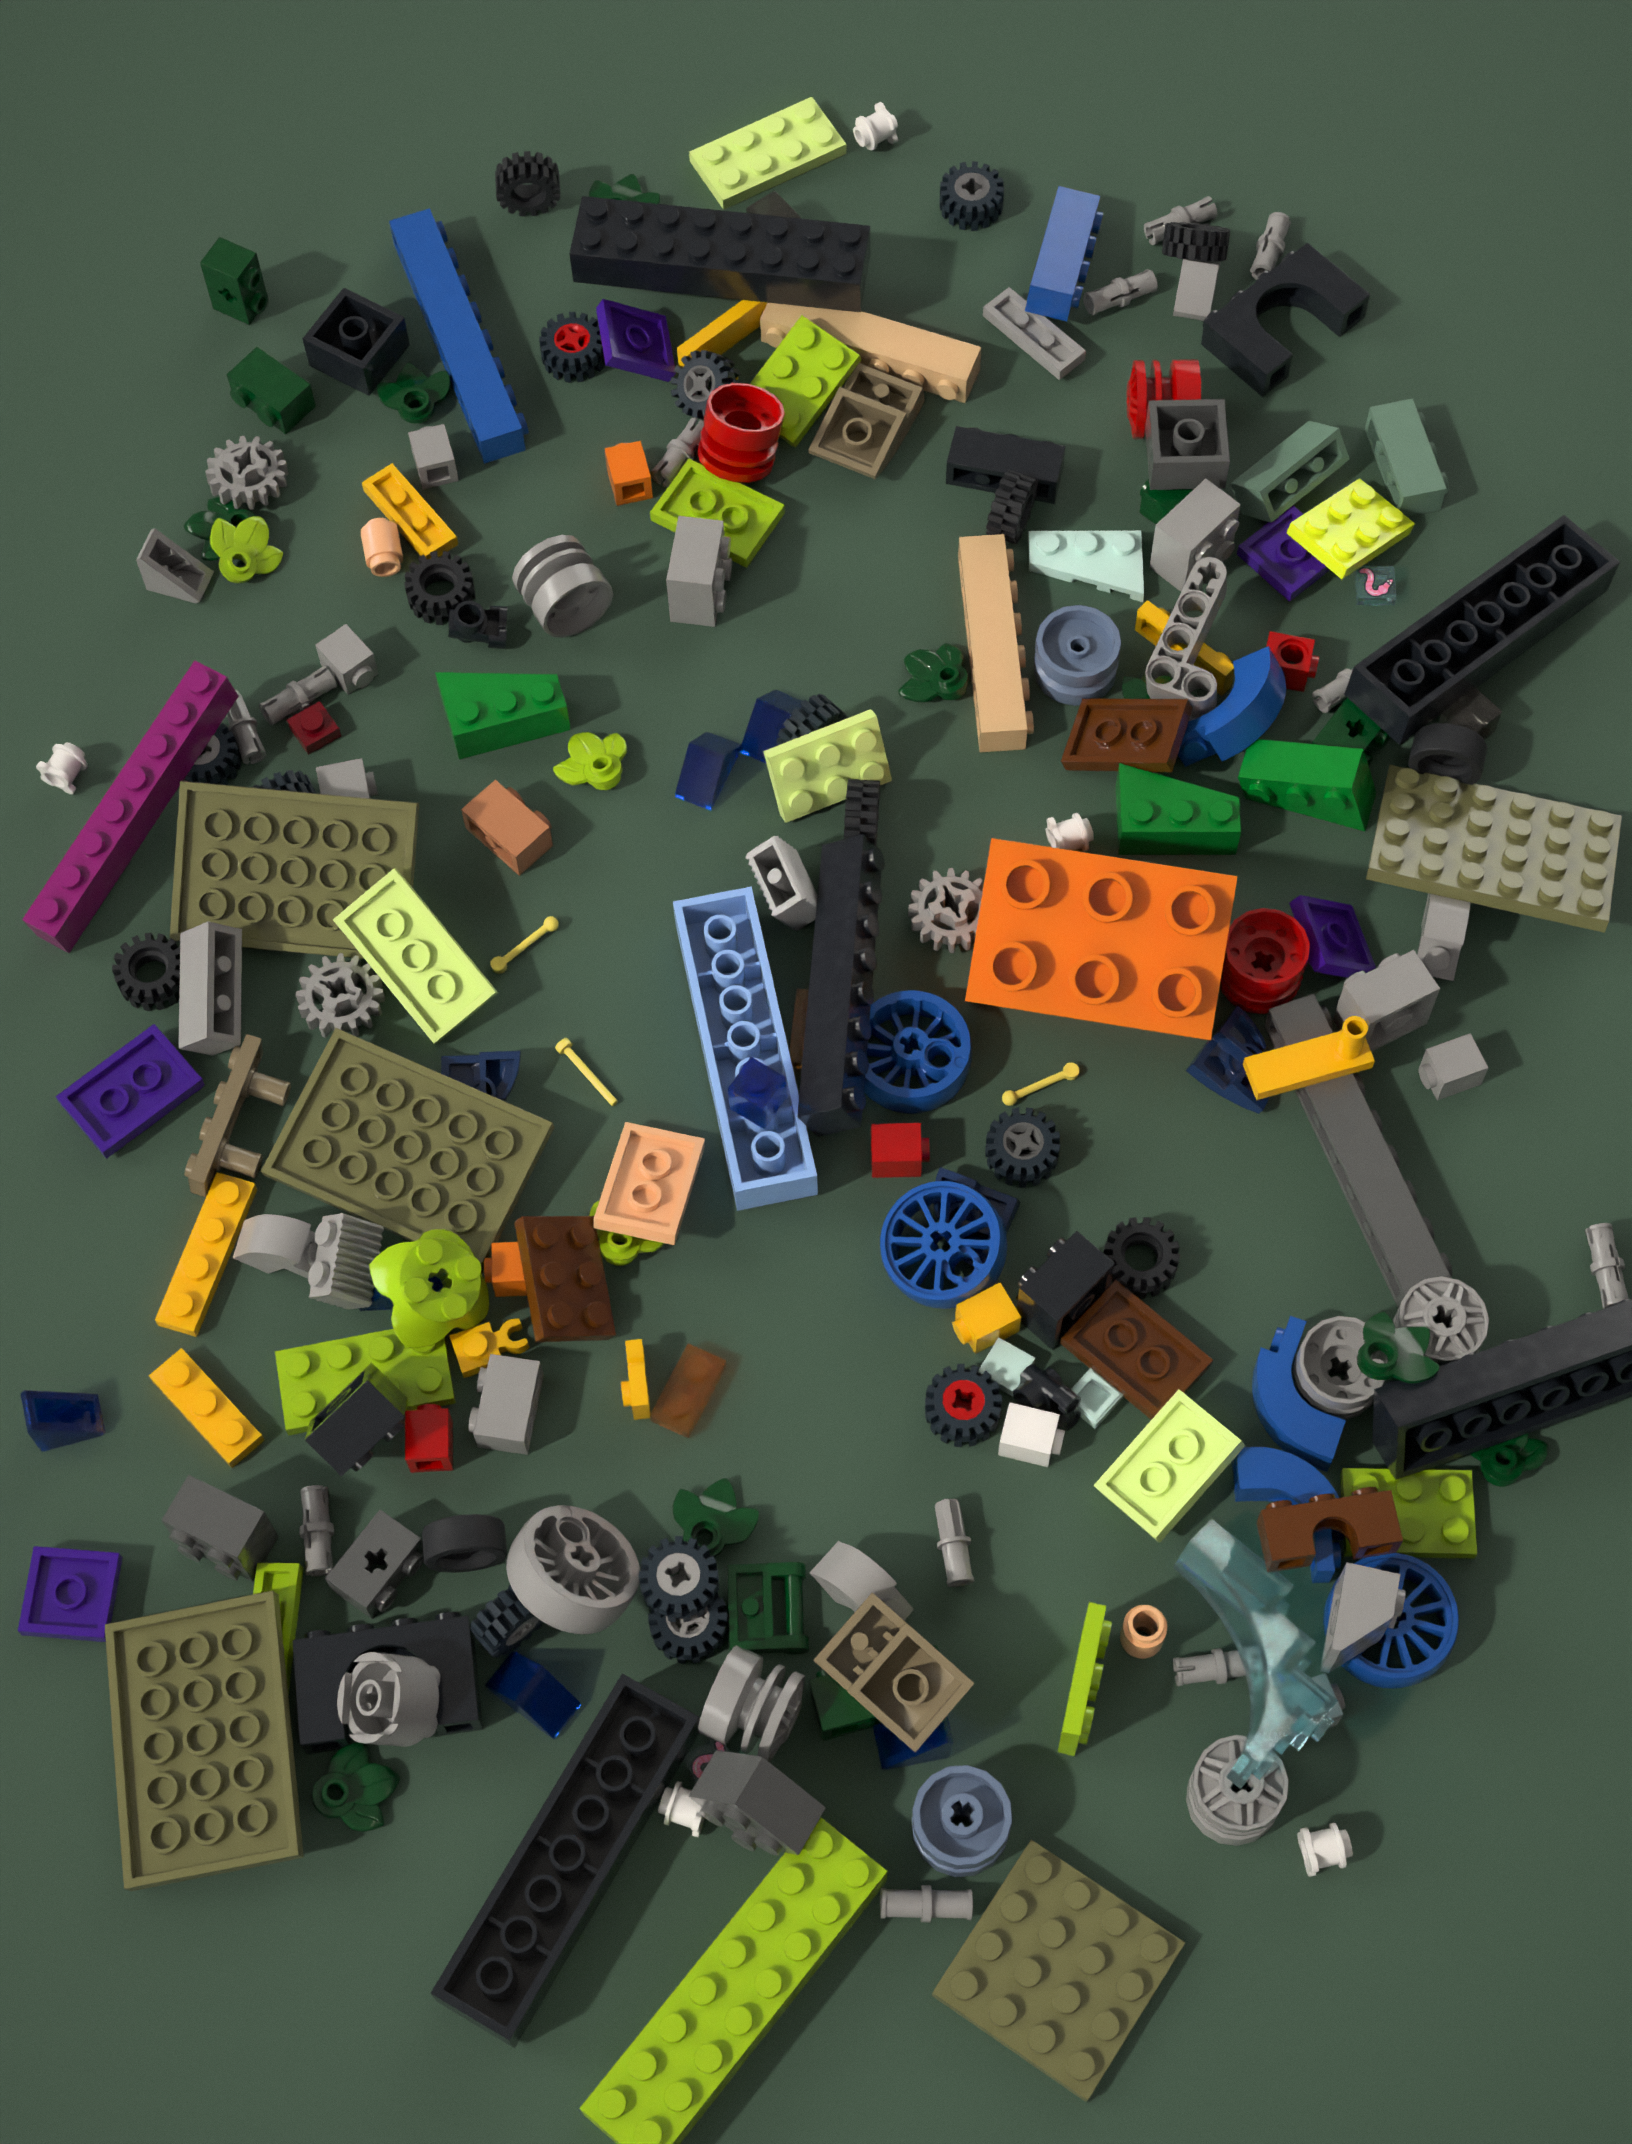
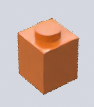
[605,441,653,506]
[484,1242,527,1297]

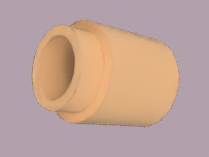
[360,518,403,577]
[1120,1605,1167,1659]

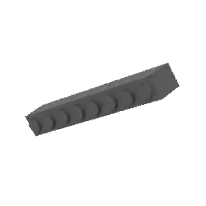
[1265,994,1452,1308]

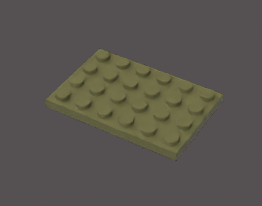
[1366,765,1622,933]
[169,781,420,959]
[260,1028,555,1273]
[105,1591,304,1891]

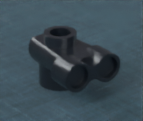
[448,601,507,649]
[1013,1364,1081,1431]

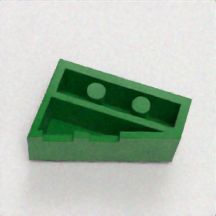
[435,672,571,760]
[1238,739,1377,832]
[1116,763,1241,855]

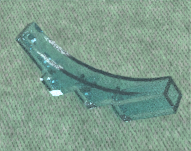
[1173,1519,1338,1789]

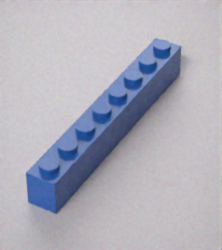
[389,208,529,464]

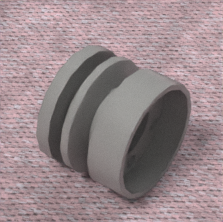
[512,535,613,638]
[1393,1276,1489,1366]
[1292,1316,1385,1420]
[698,1645,806,1762]
[1186,1735,1289,1846]

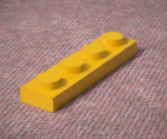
[155,1172,258,1337]

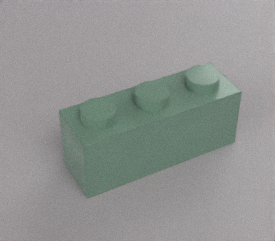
[1365,398,1449,517]
[1230,421,1350,523]

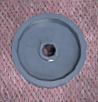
[1033,605,1121,706]
[912,1765,1012,1877]

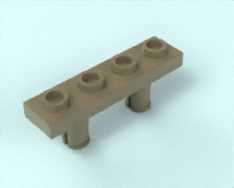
[184,1034,291,1197]

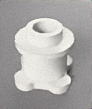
[853,102,898,151]
[36,742,88,794]
[1045,813,1094,851]
[658,1781,705,1838]
[1297,1822,1353,1877]

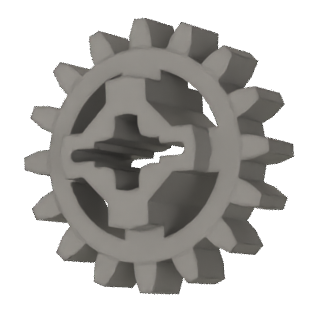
[205,436,289,510]
[908,868,983,953]
[296,953,385,1038]

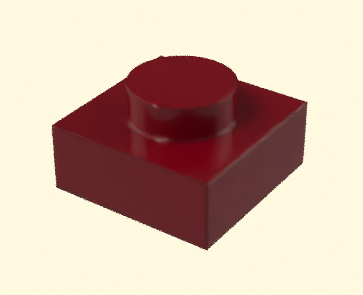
[287,701,341,755]

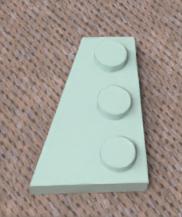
[1028,530,1144,602]

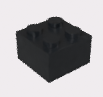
[302,288,410,396]
[1016,1231,1115,1350]
[305,1362,408,1477]

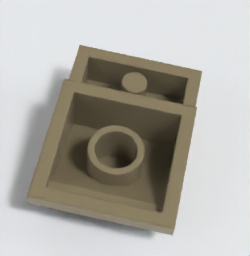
[808,363,925,479]
[813,1592,975,1752]

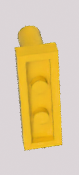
[677,300,767,380]
[1243,1016,1375,1100]

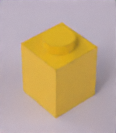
[952,1282,1021,1354]

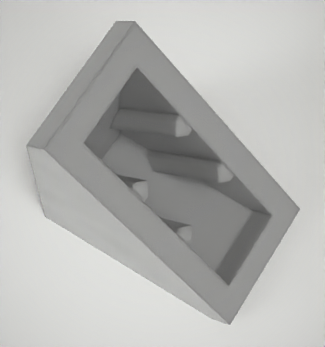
[1173,258,1221,321]
[136,528,214,603]

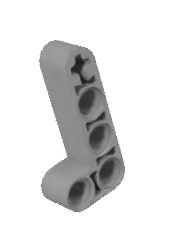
[1145,557,1227,717]

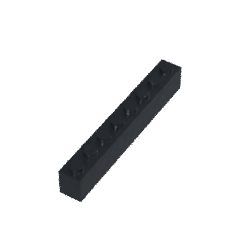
[797,834,885,1137]

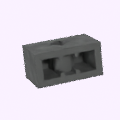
[325,1510,424,1619]

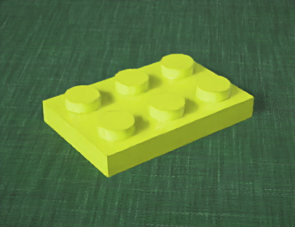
[1286,478,1415,579]

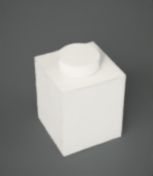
[998,1402,1065,1467]

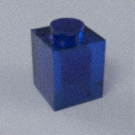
[728,1057,787,1129]

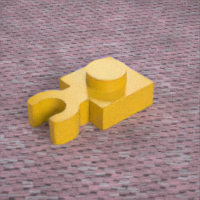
[449,1318,529,1378]
[621,1339,651,1420]

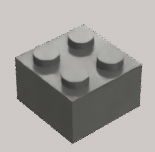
[1145,399,1230,490]
[162,1474,279,1582]
[688,1750,826,1856]

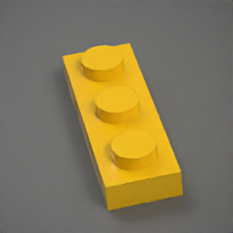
[362,463,458,560]
[1135,600,1235,696]
[149,1348,264,1468]

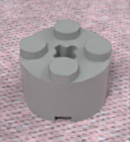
[337,1652,440,1747]

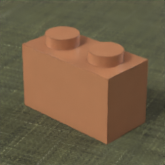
[461,780,553,876]

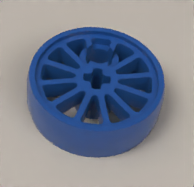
[864,990,972,1114]
[880,1181,1007,1309]
[1323,1553,1459,1689]

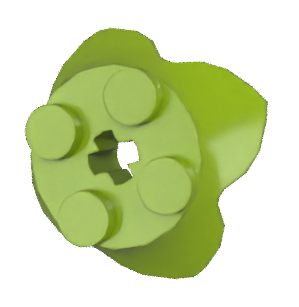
[369,1229,489,1348]

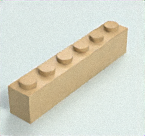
[760,303,981,403]
[958,534,1034,753]

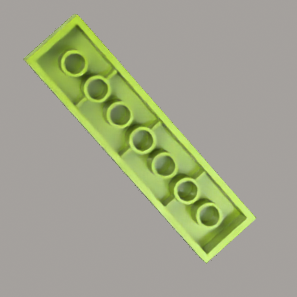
[579,1817,888,2144]

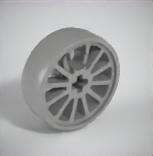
[506,1505,640,1634]

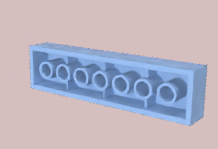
[673,886,818,1211]

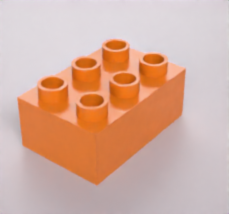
[965,838,1238,1040]

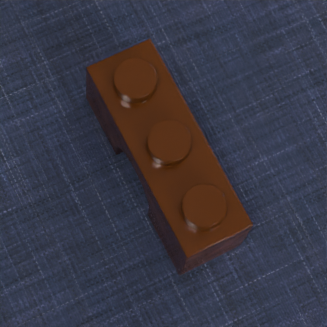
[1256,1487,1403,1573]

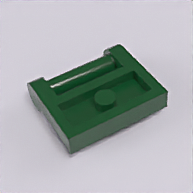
[727,1562,809,1654]

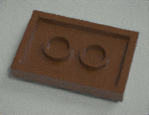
[1061,698,1193,772]
[514,1216,616,1342]
[1060,1280,1213,1420]

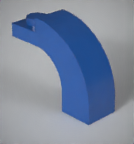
[1178,646,1286,767]
[1252,1316,1346,1472]
[1232,1447,1344,1583]

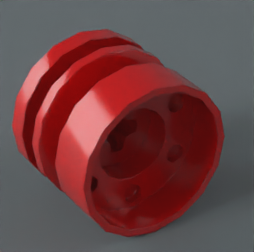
[1126,359,1201,440]
[698,383,785,483]
[1220,908,1310,1014]

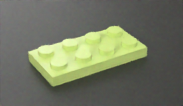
[689,97,846,210]
[333,868,498,1044]

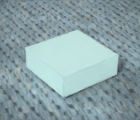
[979,1337,1035,1396]
[1071,1368,1123,1429]

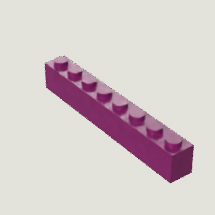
[22,660,239,953]

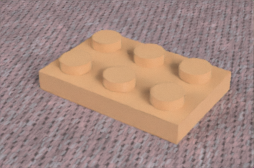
[594,1122,705,1245]

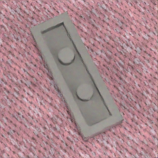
[983,287,1086,380]

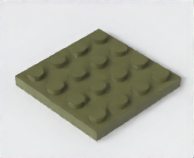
[932,1839,1185,2103]

